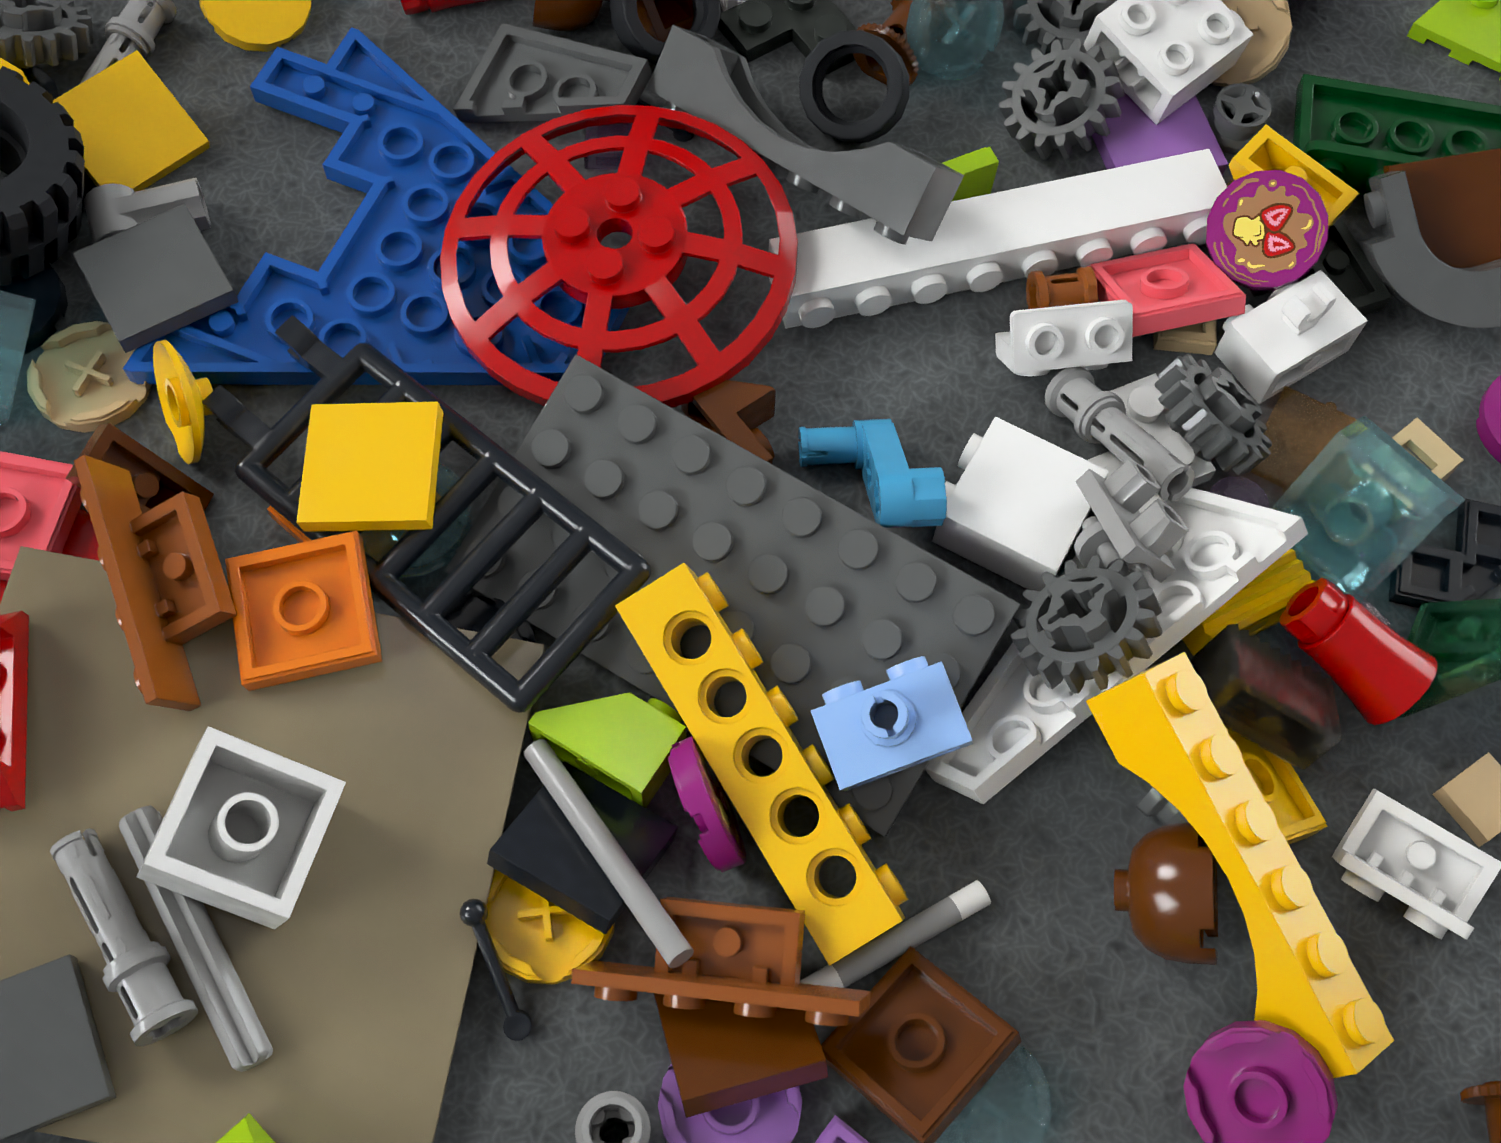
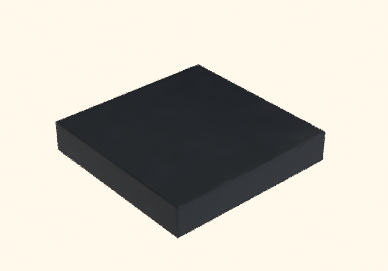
[487,761,678,935]

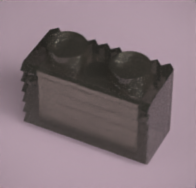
[1190,624,1342,770]

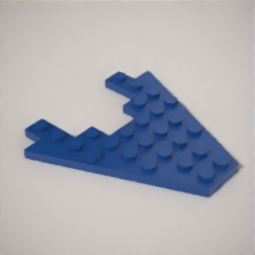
[123,27,630,385]

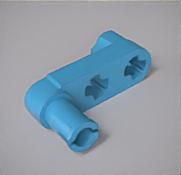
[798,419,947,528]

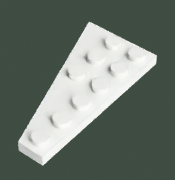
[925,488,1308,804]

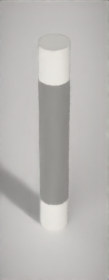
[800,880,991,988]

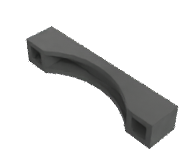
[647,25,964,245]

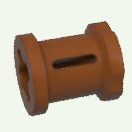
[1026,267,1098,309]

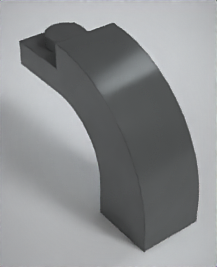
[1359,171,1501,328]

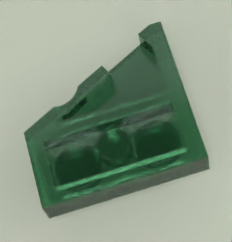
[1399,598,1501,718]

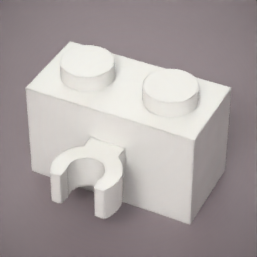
[1214,270,1368,404]

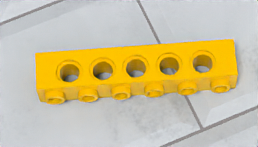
[615,563,909,966]

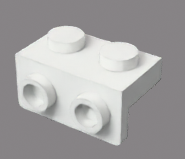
[995,300,1133,376]
[1332,788,1501,940]

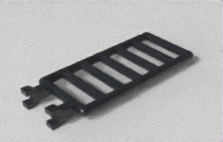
[202,315,651,713]

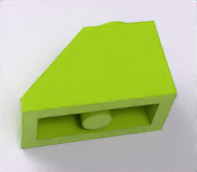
[528,692,687,808]

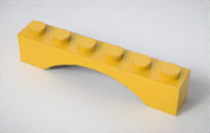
[1086,652,1394,1078]

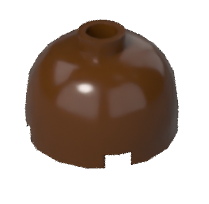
[1114,822,1218,965]

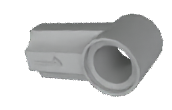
[84,178,211,244]

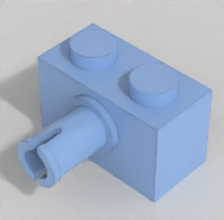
[811,656,973,792]

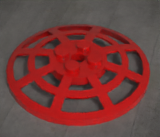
[440,105,798,408]

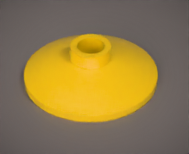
[153,340,213,464]

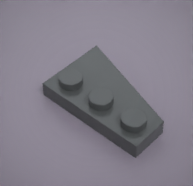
[453,23,652,123]

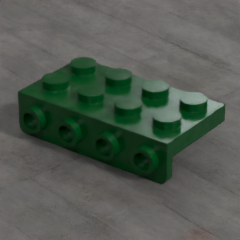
[1293,74,1501,195]

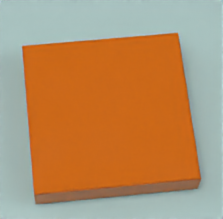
[225,530,382,691]

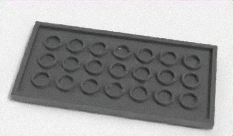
[444,354,1020,837]

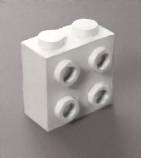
[1084,0,1254,125]
[932,417,1109,592]

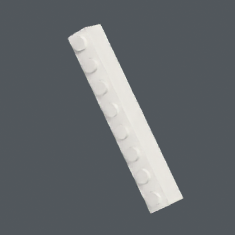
[768,149,1227,329]

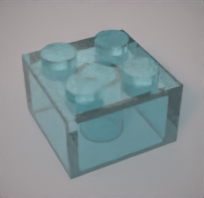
[1271,415,1465,604]

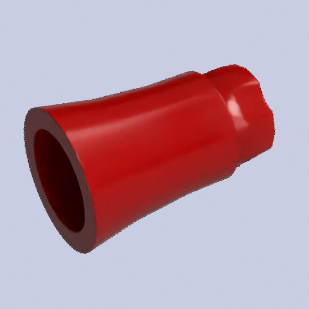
[1279,578,1438,725]

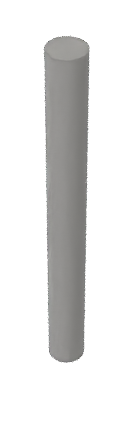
[524,739,694,968]

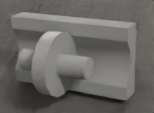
[1074,458,1189,583]

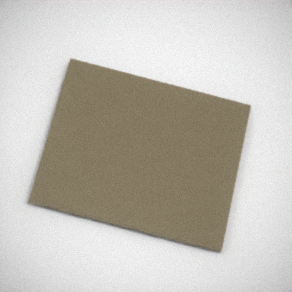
[0,546,545,1143]

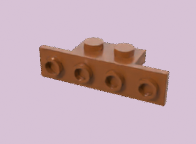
[74,455,237,711]
[571,897,871,1026]

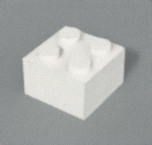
[136,726,346,929]

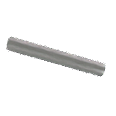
[119,805,273,1072]

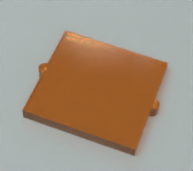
[1250,386,1376,513]

